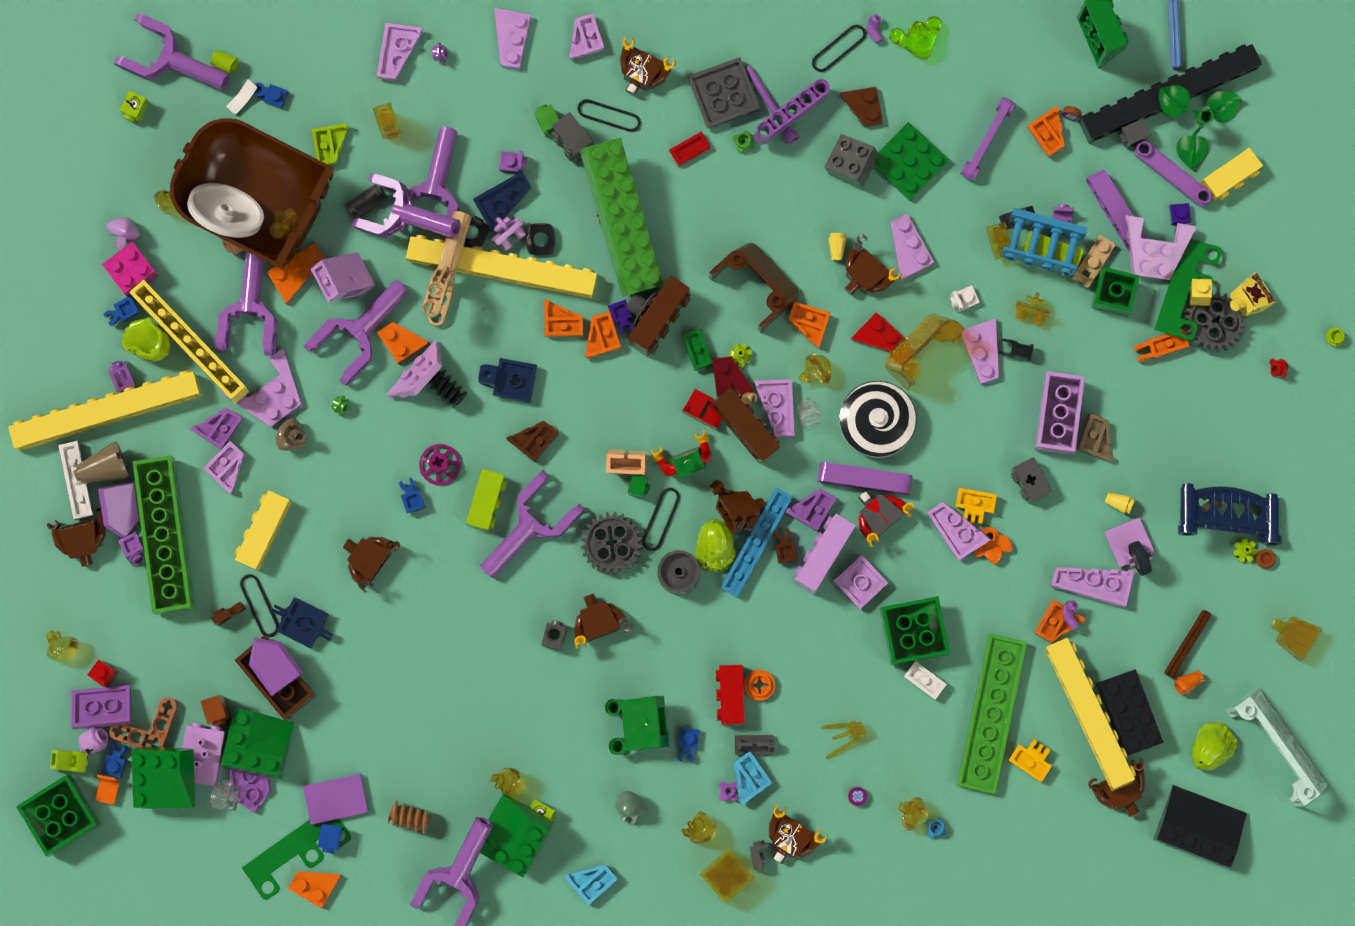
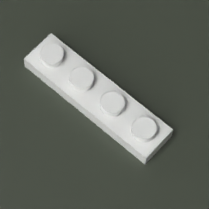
[58,441,94,520]

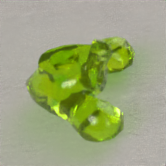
[889,16,942,60]

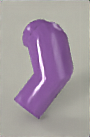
[866,14,883,44]
[1062,600,1080,630]

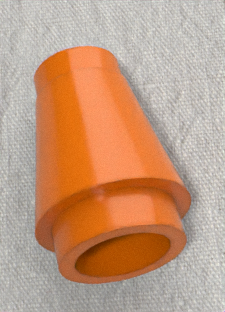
[1174,670,1204,695]

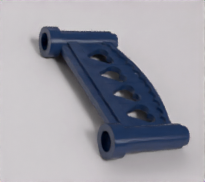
[1178,483,1282,546]

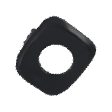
[464,216,489,247]
[526,223,555,255]

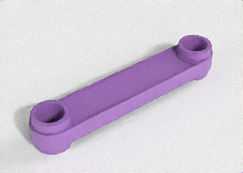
[960,97,1016,181]
[1134,141,1212,207]

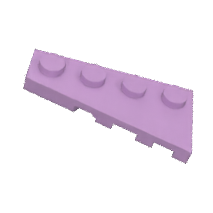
[1050,567,1135,608]

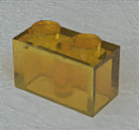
[373,102,401,139]

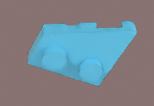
[733,751,772,805]
[564,864,618,905]

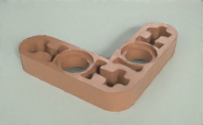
[109,697,178,747]

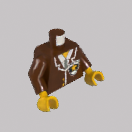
[620,36,677,96]
[769,803,828,864]

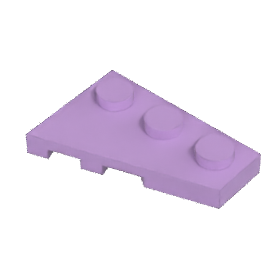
[494,8,531,70]
[377,23,423,81]

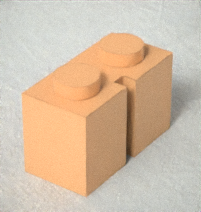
[606,449,648,474]

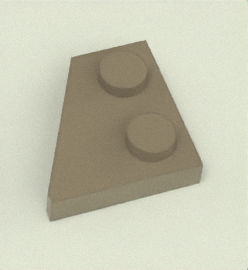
[1077,413,1113,463]

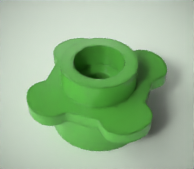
[733,131,754,152]
[332,396,350,416]

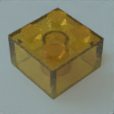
[700,848,755,904]

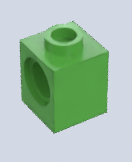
[534,104,559,137]

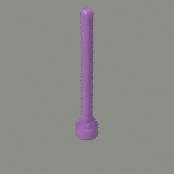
[745,66,800,145]

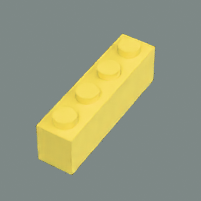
[234,490,292,571]

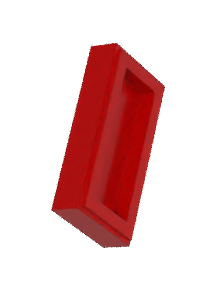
[669,131,711,167]

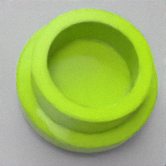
[1325,327,1345,346]

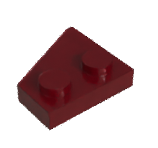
[712,356,753,397]

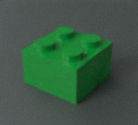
[1091,267,1140,316]

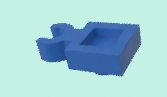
[253,82,289,109]
[103,295,140,326]
[399,478,426,514]
[678,727,700,763]
[101,742,127,779]

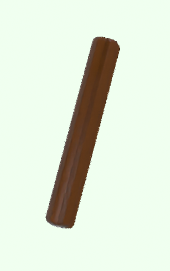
[1164,610,1212,678]

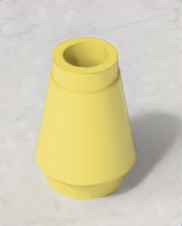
[828,233,847,260]
[1105,492,1135,514]

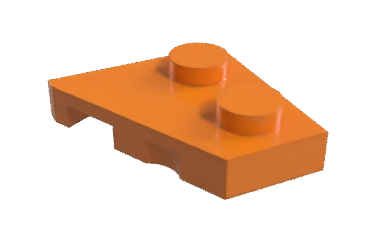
[1027,106,1065,158]
[544,300,583,337]
[788,301,830,348]
[585,311,621,359]
[377,322,429,364]
[1034,600,1086,643]
[288,871,342,908]

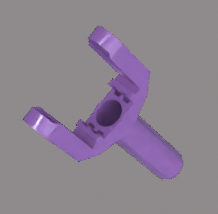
[113,13,230,91]
[399,127,460,241]
[352,173,461,238]
[215,252,278,356]
[304,280,409,386]
[480,470,585,579]
[410,817,493,926]

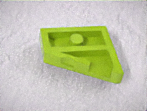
[311,123,348,165]

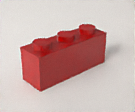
[715,665,745,725]

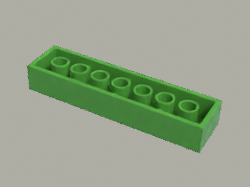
[580,138,664,297]
[132,455,195,615]

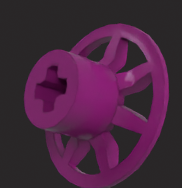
[419,444,461,485]

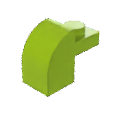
[49,749,88,772]

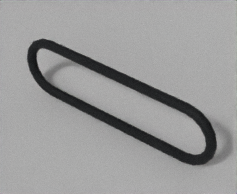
[812,25,866,72]
[578,99,641,132]
[642,488,680,551]
[240,574,278,637]

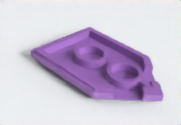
[98,482,140,539]
[249,638,304,696]
[228,769,271,813]

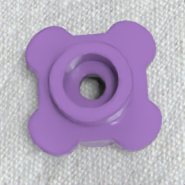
[432,42,448,63]
[719,782,738,801]

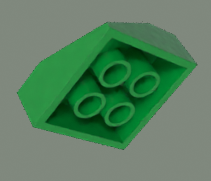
[1077,0,1129,68]
[880,596,950,666]
[221,708,295,780]
[132,746,195,809]
[16,775,101,857]
[480,793,554,878]

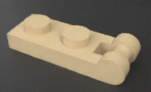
[1072,235,1116,289]

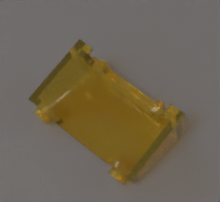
[885,314,965,390]

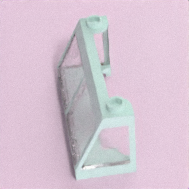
[1226,688,1328,807]

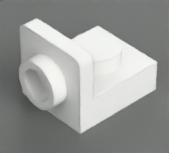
[949,285,980,312]

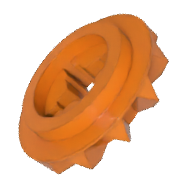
[744,670,775,701]

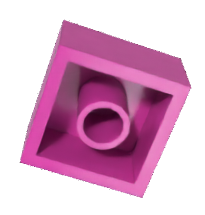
[102,241,159,297]

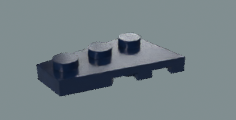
[473,171,531,232]

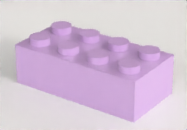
[1034,371,1085,455]
[793,514,856,595]

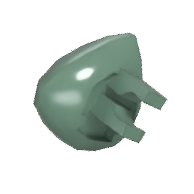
[615,791,648,825]

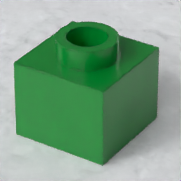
[628,474,651,499]

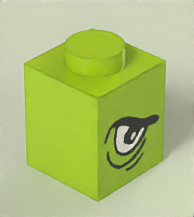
[119,90,149,123]
[530,799,557,822]

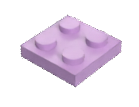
[833,555,888,610]

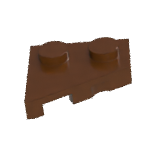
[840,87,883,128]
[506,421,559,463]

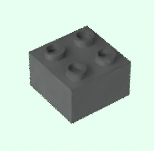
[552,112,593,164]
[824,134,879,188]

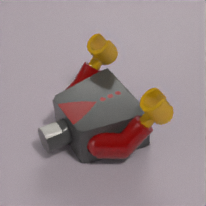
[858,491,917,547]

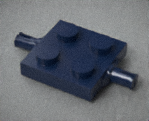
[272,597,333,649]

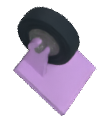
[1104,517,1155,576]

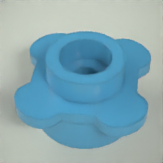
[925,817,946,838]

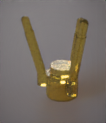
[821,721,866,759]

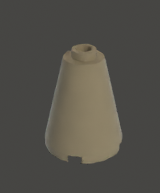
[73,441,130,484]

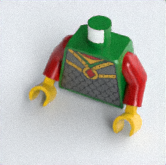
[651,430,712,478]

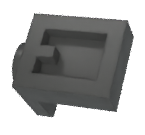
[749,840,770,870]

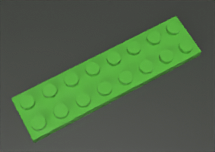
[957,633,1027,794]

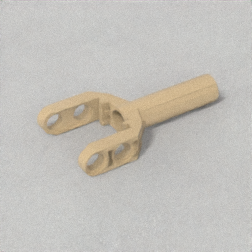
[423,211,472,327]

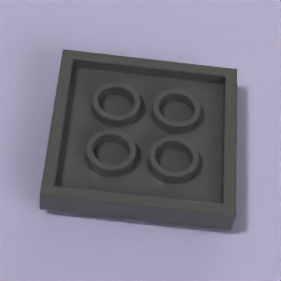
[687,57,760,129]

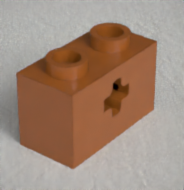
[200,695,232,727]

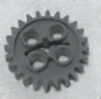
[1183,291,1246,353]
[581,512,643,575]

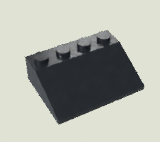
[1153,785,1247,868]

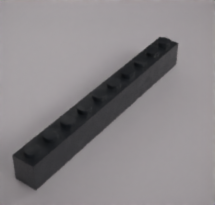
[1080,44,1262,144]

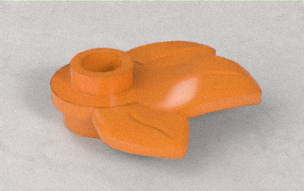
[974,527,1012,565]

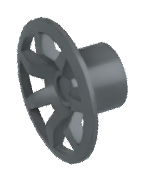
[626,292,658,328]

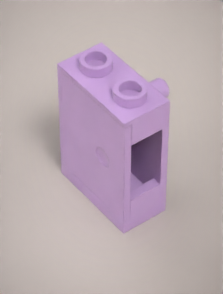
[311,252,375,302]
[182,723,228,786]

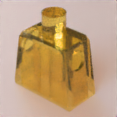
[1271,617,1322,661]

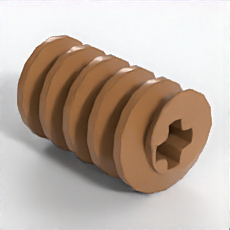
[388,801,431,835]

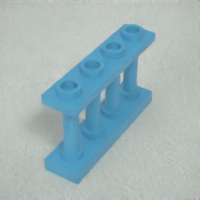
[1001,208,1088,276]

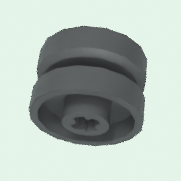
[658,550,700,595]

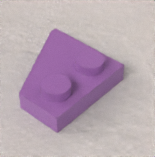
[191,407,243,449]
[785,488,837,531]

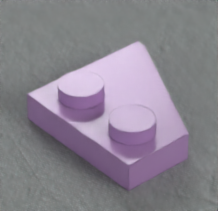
[203,441,245,494]

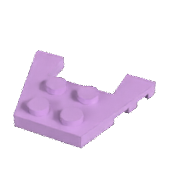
[1125,215,1196,280]
[222,349,302,428]

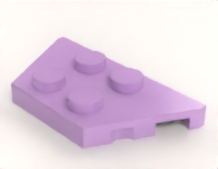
[386,340,442,399]

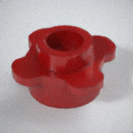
[1269,358,1289,378]

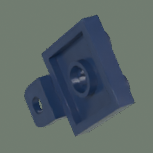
[478,358,537,403]

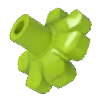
[728,343,753,368]
[1233,538,1258,563]

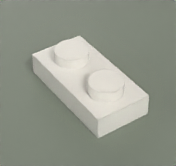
[904,661,947,700]

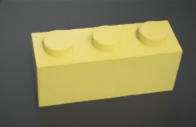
[1200,147,1263,202]

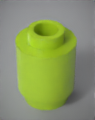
[210,50,240,75]

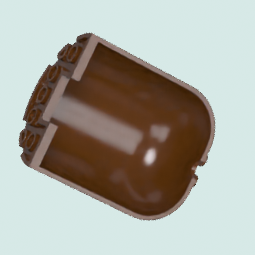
[170,118,334,270]

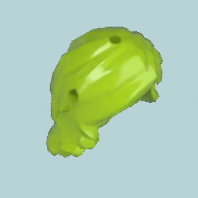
[121,317,170,362]
[694,518,737,573]
[1191,722,1238,771]

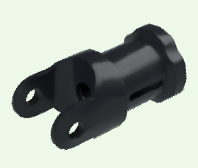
[998,339,1034,361]

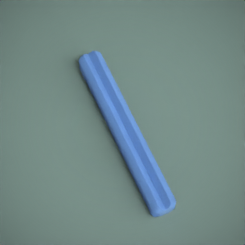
[1168,0,1182,69]

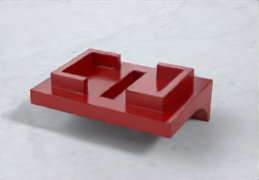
[682,389,722,430]

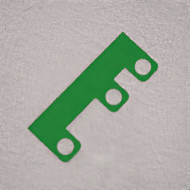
[1154,239,1222,340]
[242,819,351,900]

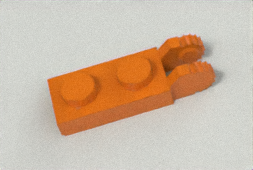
[1133,328,1190,362]

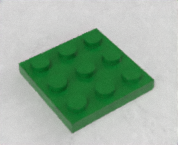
[873,122,949,201]

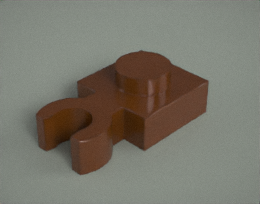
[775,529,798,564]
[211,602,246,626]

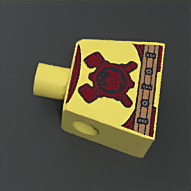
[1230,272,1276,316]

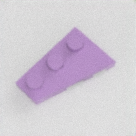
[890,214,934,281]
[960,318,999,385]
[754,379,795,437]
[927,502,992,561]

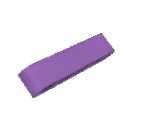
[754,79,830,145]
[1086,169,1147,252]
[817,462,913,495]

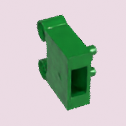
[605,696,669,755]

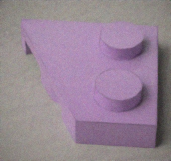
[569,13,605,60]

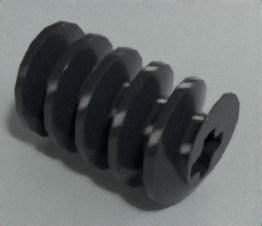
[427,369,468,408]

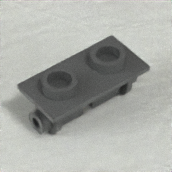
[345,184,386,219]
[735,735,774,755]

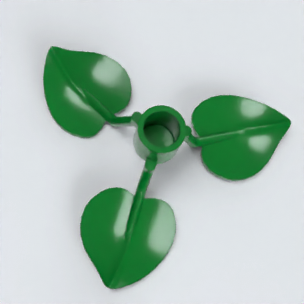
[1159,85,1242,169]

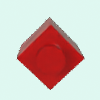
[87,659,119,687]

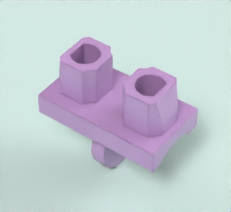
[491,217,527,251]

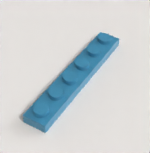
[721,487,793,597]

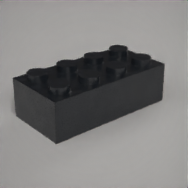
[1096,669,1164,756]

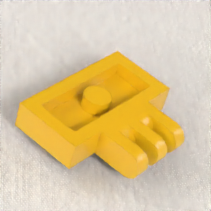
[955,488,997,525]
[1008,738,1052,782]

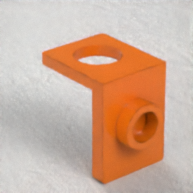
[95,774,121,805]

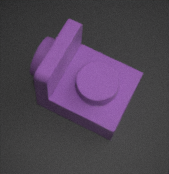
[499,151,527,173]
[1052,204,1074,223]
[108,360,135,392]
[119,532,145,566]

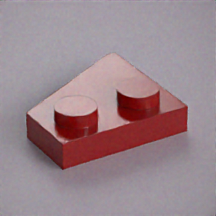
[851,312,904,352]

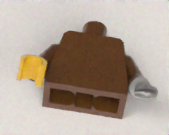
[844,234,903,296]
[574,594,633,649]

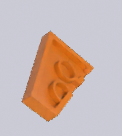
[267,243,325,304]

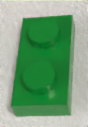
[682,328,713,371]

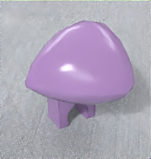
[106,217,141,249]

